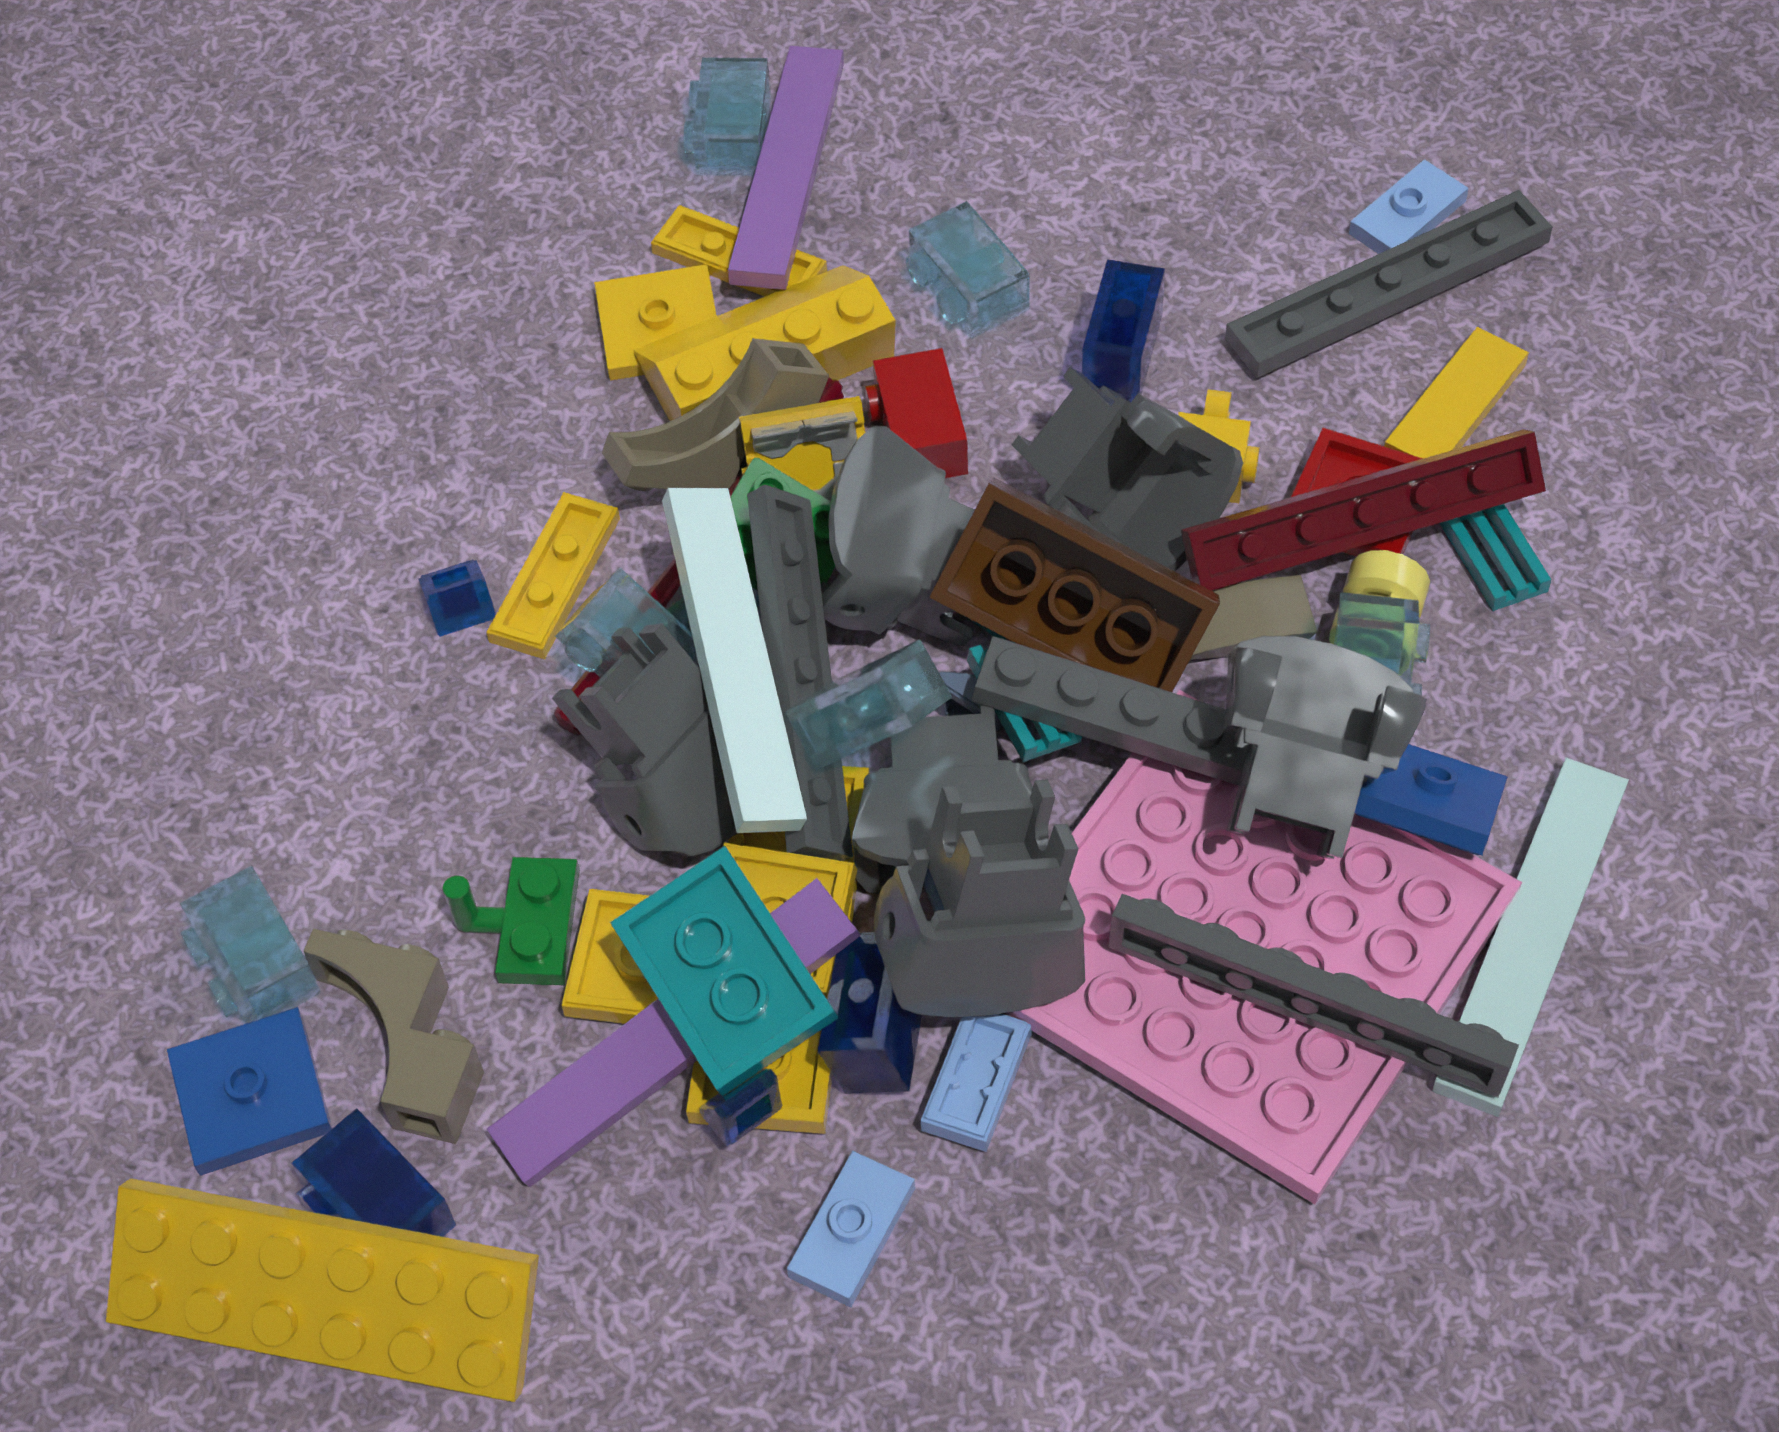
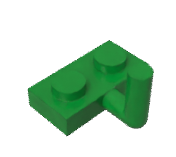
[443,857,580,986]

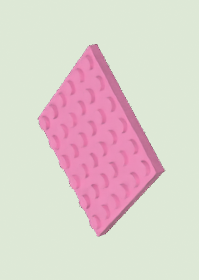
[1004,690,1522,1204]

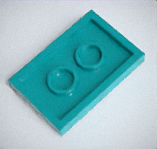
[610,846,839,1096]

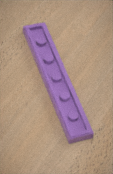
[728,46,844,290]
[487,878,861,1187]

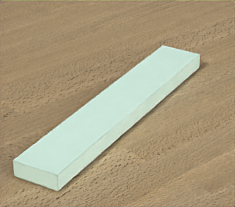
[662,488,807,833]
[1432,758,1629,1117]

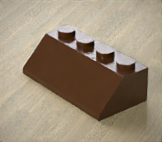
[929,477,1220,692]

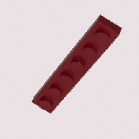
[1181,429,1546,591]

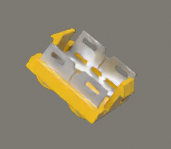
[739,396,865,501]

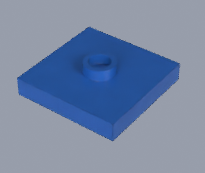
[1355,744,1508,856]
[167,1007,333,1176]

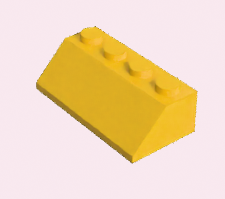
[634,265,896,421]

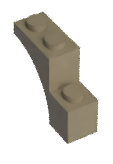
[601,338,829,491]
[303,928,484,1144]

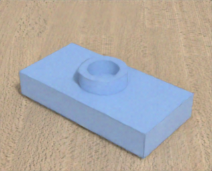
[1349,159,1469,254]
[921,1013,1032,1152]
[787,1151,915,1307]

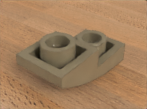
[1190,575,1317,660]

